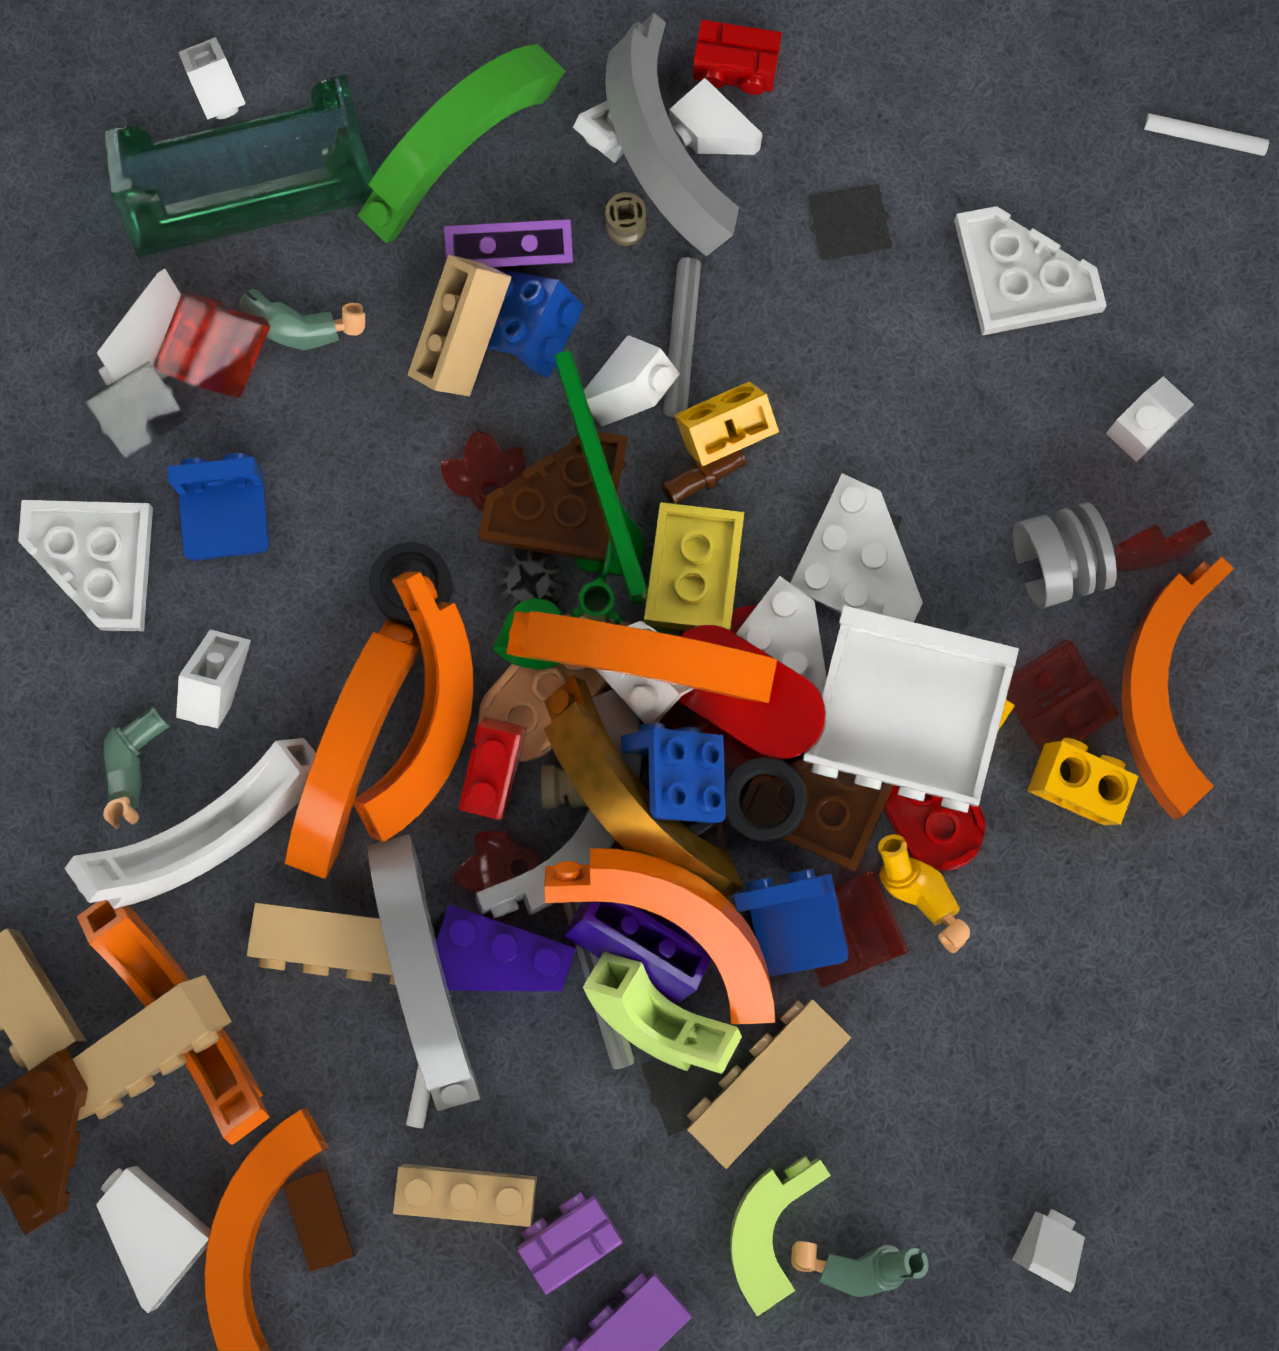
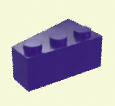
[564,848,711,1005]
[436,905,577,992]

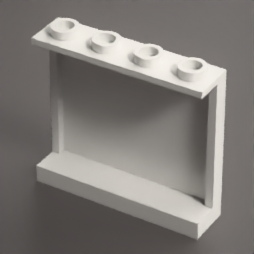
[803,605,1019,813]

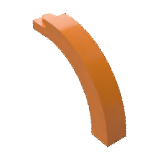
[1121,557,1234,820]
[353,572,473,843]
[506,611,777,703]
[285,619,422,879]
[544,848,775,1024]
[77,900,270,1145]
[205,1108,328,1351]

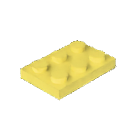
[644,502,744,631]

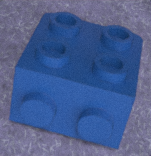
[487,270,584,378]
[168,453,269,561]
[621,723,726,823]
[734,868,849,977]

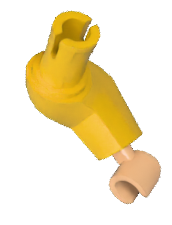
[878,834,970,953]

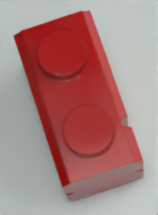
[693,19,782,95]
[459,717,527,820]

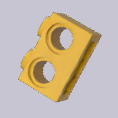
[674,381,779,466]
[1027,738,1139,825]

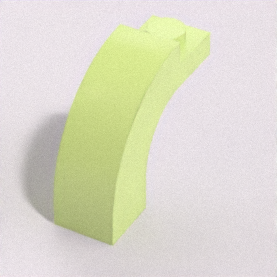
[583,952,742,1074]
[730,1156,831,1316]

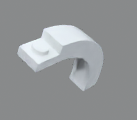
[65,738,316,909]

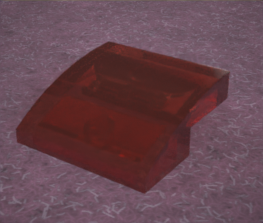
[153,292,271,398]
[1114,519,1212,572]
[1006,640,1119,753]
[815,870,909,988]

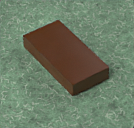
[283,1169,355,1273]

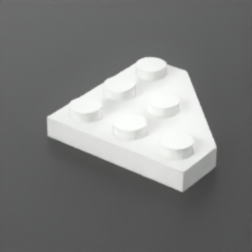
[954,206,1107,335]
[790,473,923,622]
[18,500,153,632]
[736,576,827,755]

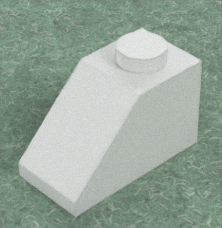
[179,37,245,119]
[669,78,762,155]
[584,335,680,426]
[1106,376,1194,462]
[176,629,251,728]
[1012,1209,1085,1293]

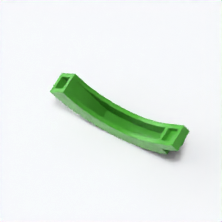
[357,44,566,243]

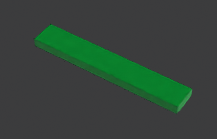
[554,350,647,606]

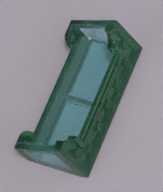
[105,74,373,257]

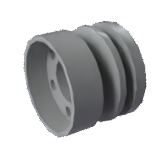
[1012,502,1117,609]

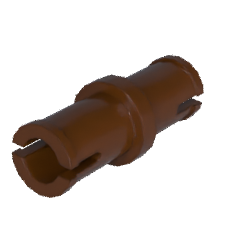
[661,449,747,504]

